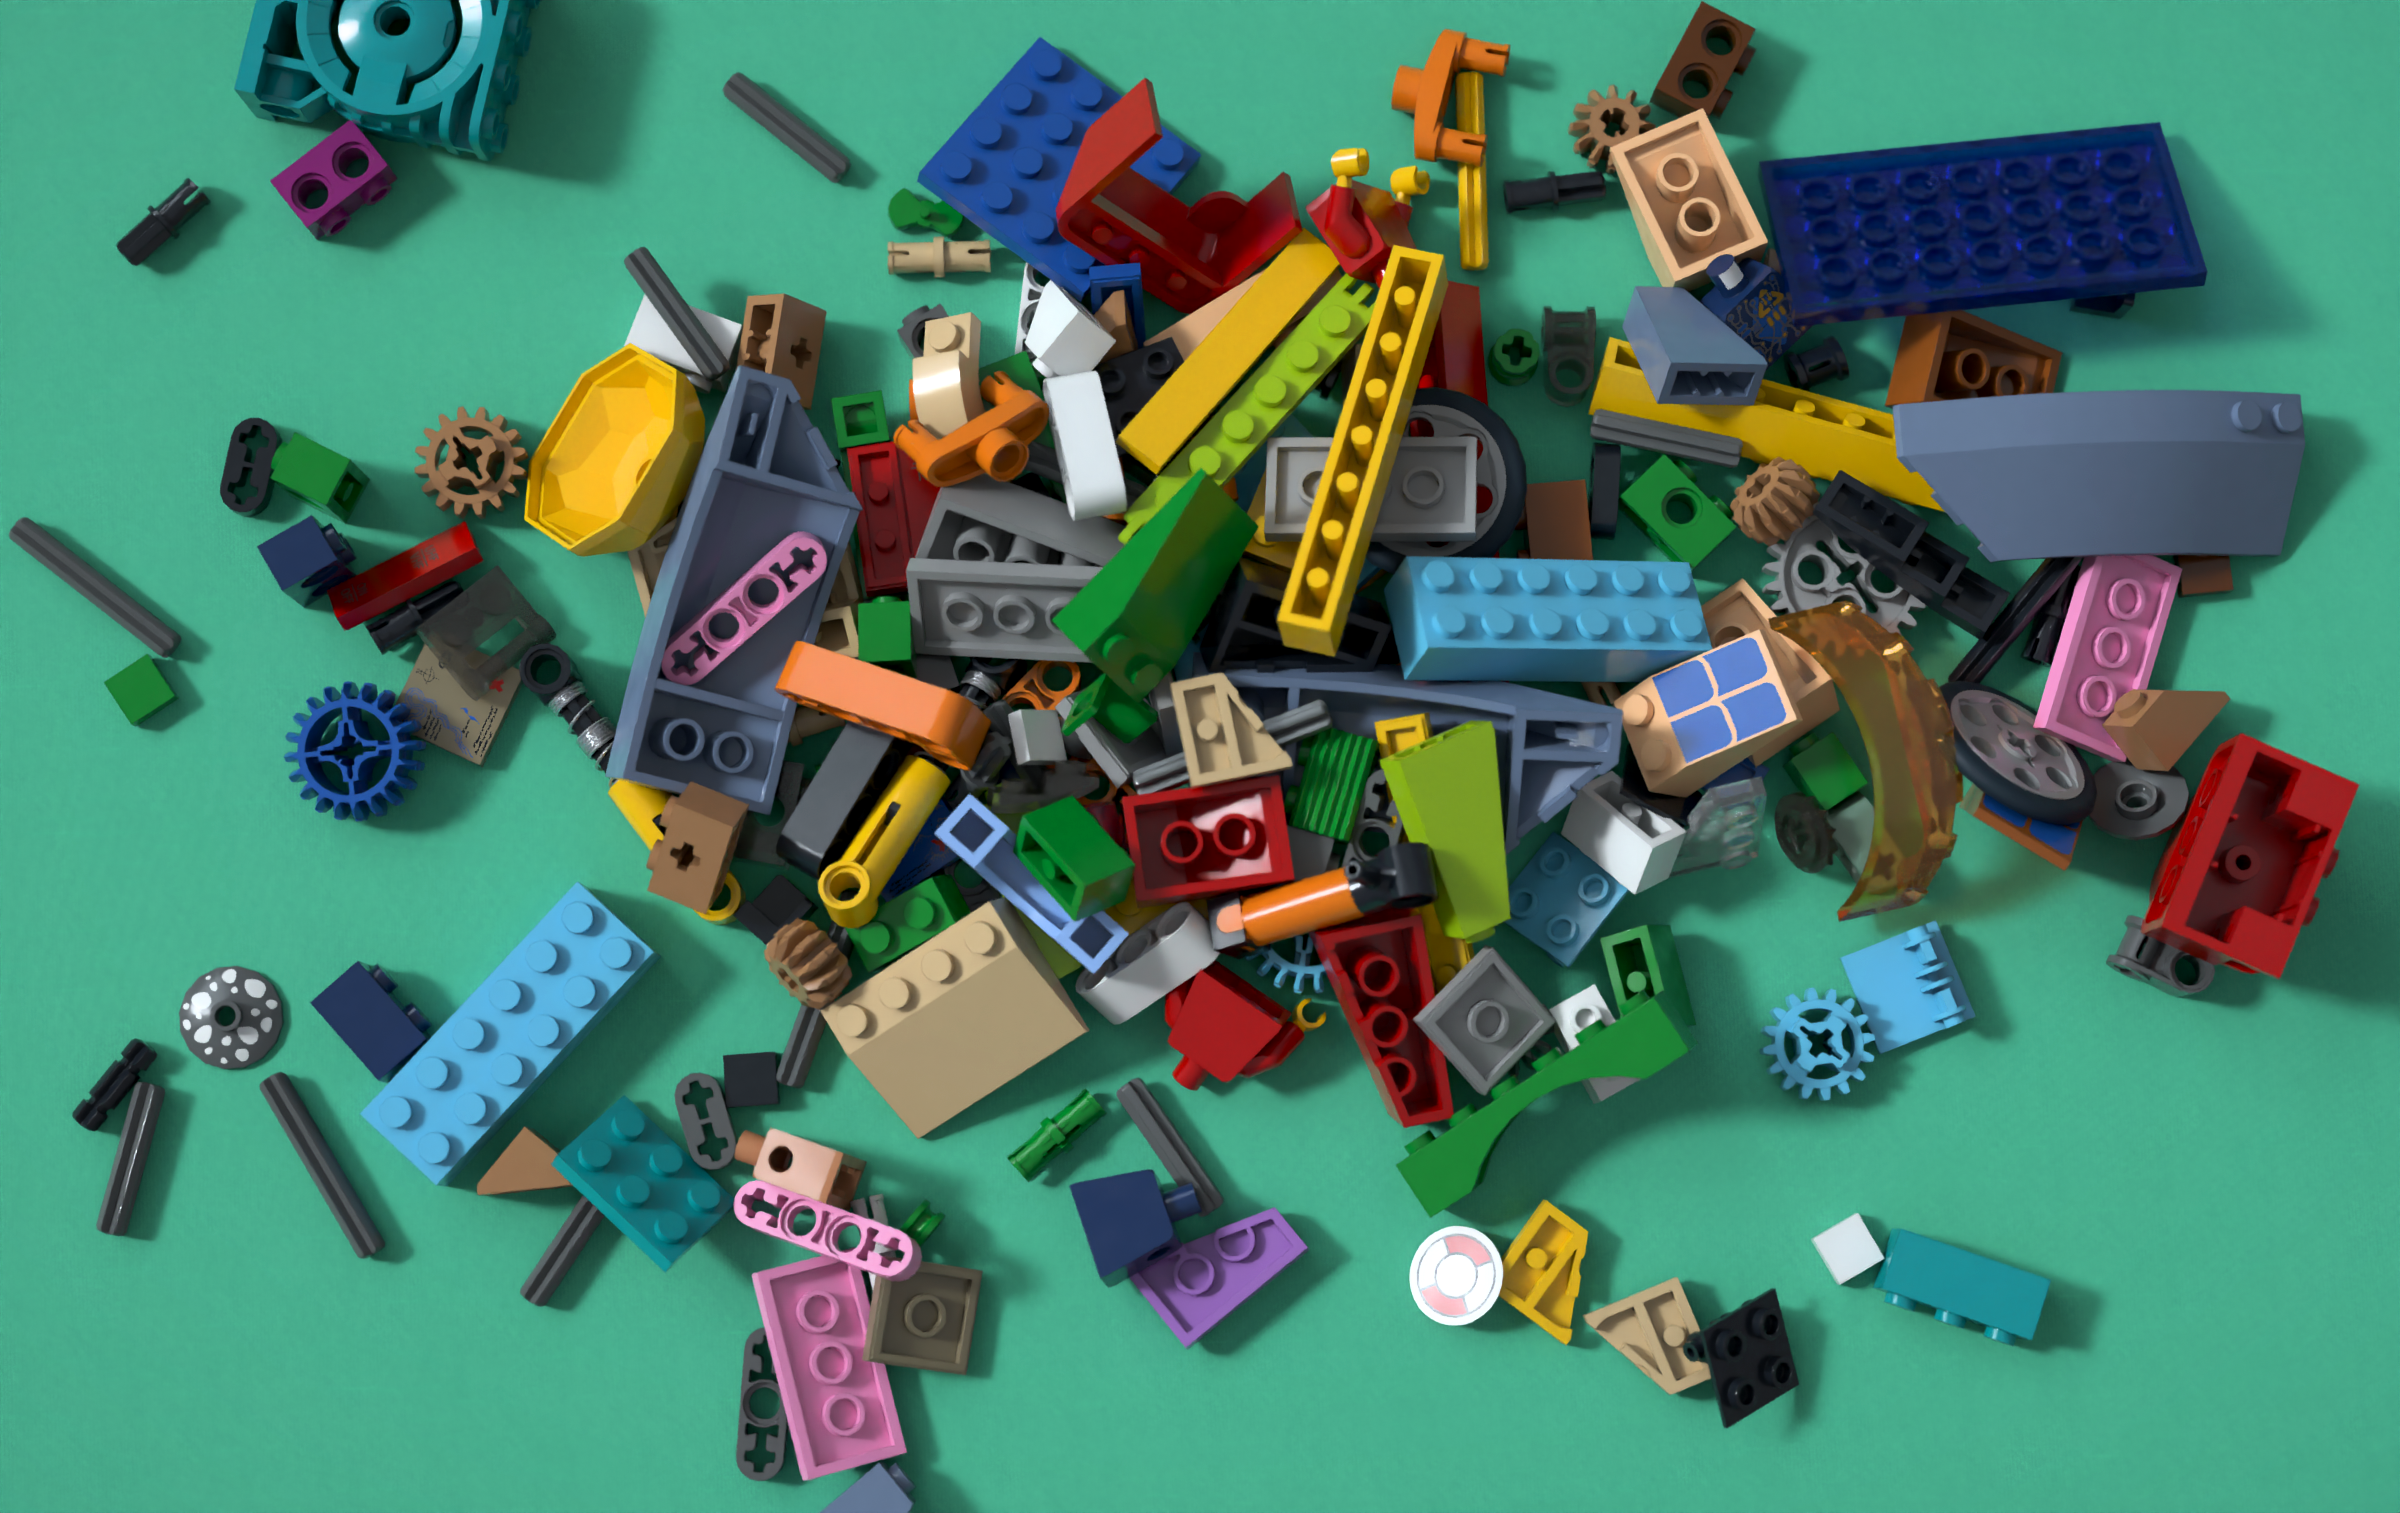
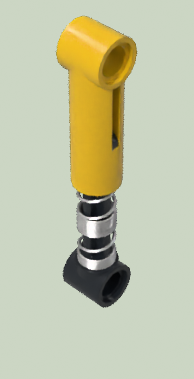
[519,643,746,925]
[818,657,1027,928]

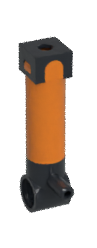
[1206,842,1439,959]

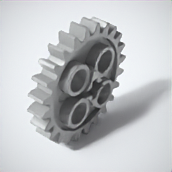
[1762,501,1926,661]

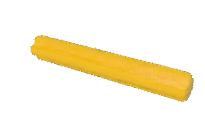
[1455,72,1489,271]

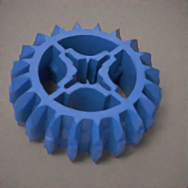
[284,681,427,821]

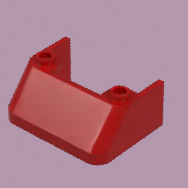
[1056,78,1303,314]

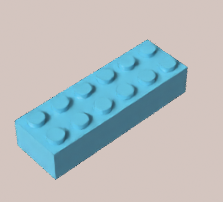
[1384,556,1712,682]
[360,881,661,1187]

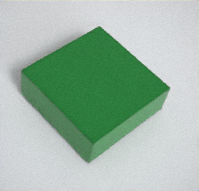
[104,654,179,727]

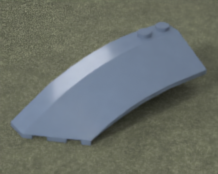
[605,365,863,815]
[1892,390,2305,563]
[1188,652,1623,856]

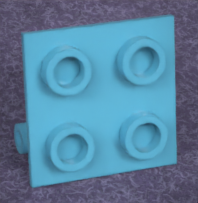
[1504,832,1629,968]
[1840,920,1975,1054]

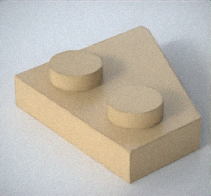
[1170,672,1293,789]
[1583,1277,1711,1395]

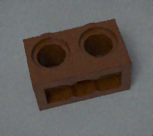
[1649,1,1757,119]

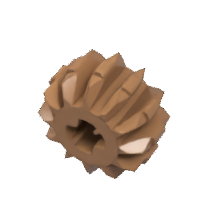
[1568,84,1656,174]
[1729,456,1820,547]
[764,918,852,1010]

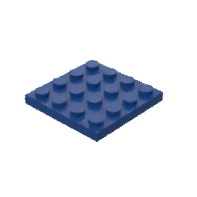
[917,37,1202,302]

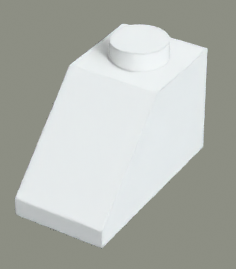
[1025,280,1116,378]

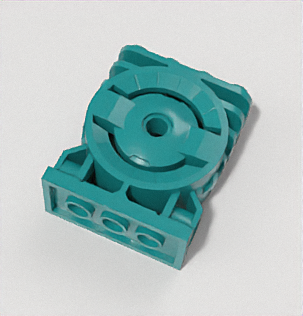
[234,0,541,161]

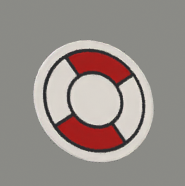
[1410,1226,1503,1325]

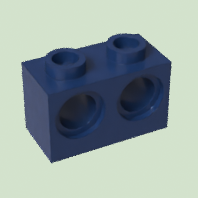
[257,515,357,607]

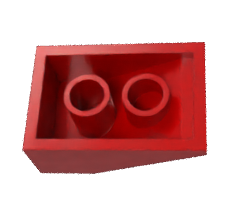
[1122,775,1295,909]

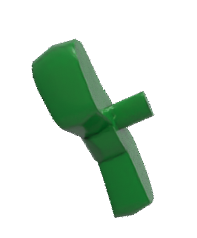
[888,188,965,238]

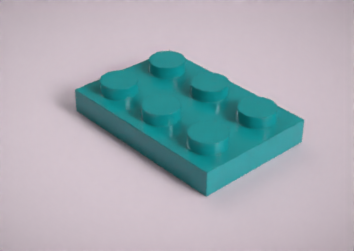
[551,1095,735,1273]

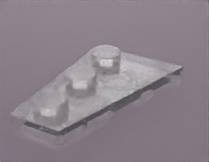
[1668,776,1767,879]

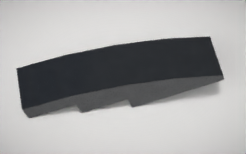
[1813,470,2010,640]

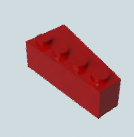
[1309,909,1454,1128]

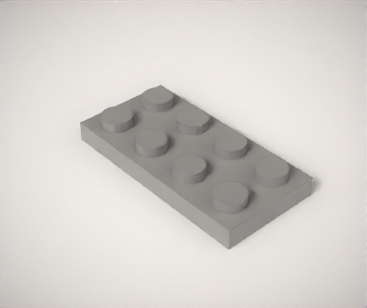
[1264,437,1477,542]
[906,558,1103,663]

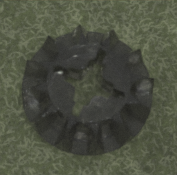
[1774,791,1838,874]

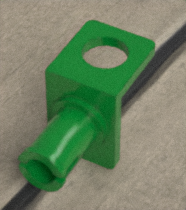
[1061,673,1158,744]

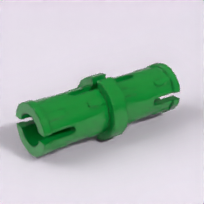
[1007,1089,1107,1182]

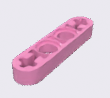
[661,531,827,686]
[733,1180,922,1282]

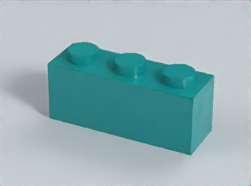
[1873,1228,2051,1346]

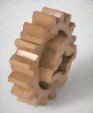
[414,406,529,519]

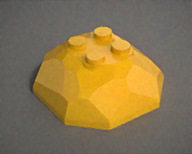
[524,343,705,557]

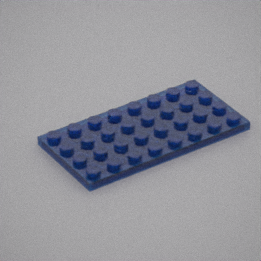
[1758,122,2208,327]

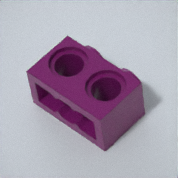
[270,120,398,240]

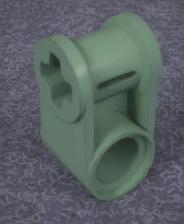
[1814,791,1905,893]

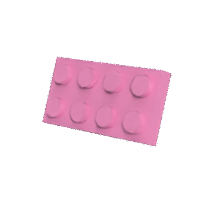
[2033,555,2182,762]
[751,1247,907,1481]

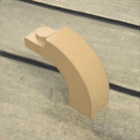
[912,312,1013,484]

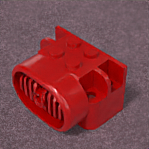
[2141,733,2359,979]

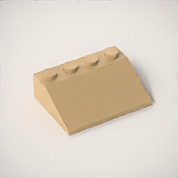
[821,897,1089,1139]

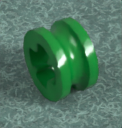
[899,1199,946,1248]

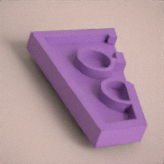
[1130,1207,1309,1350]

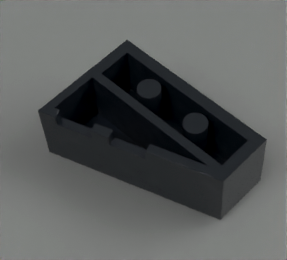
[1199,558,1392,673]

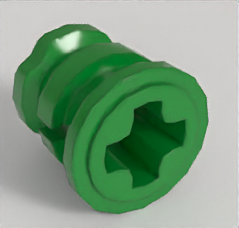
[1488,329,1540,386]

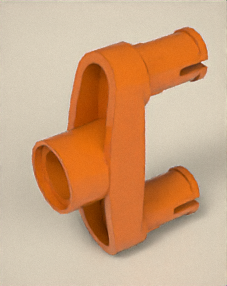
[1391,29,1511,167]
[894,371,1049,487]

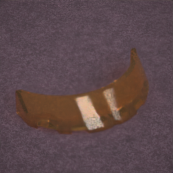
[1768,600,1963,922]

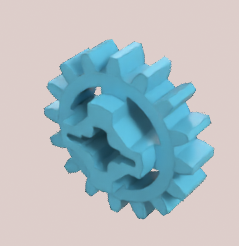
[1760,987,1875,1101]

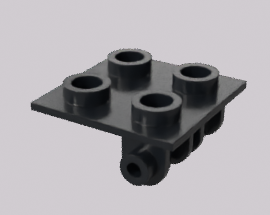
[1092,337,1212,466]
[1683,1288,1799,1429]

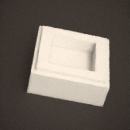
[1008,709,1067,765]
[1811,1213,1885,1285]

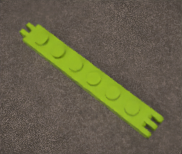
[1118,273,1376,545]

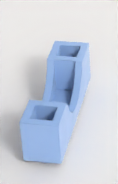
[934,793,1129,974]

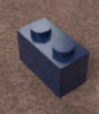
[310,961,432,1083]

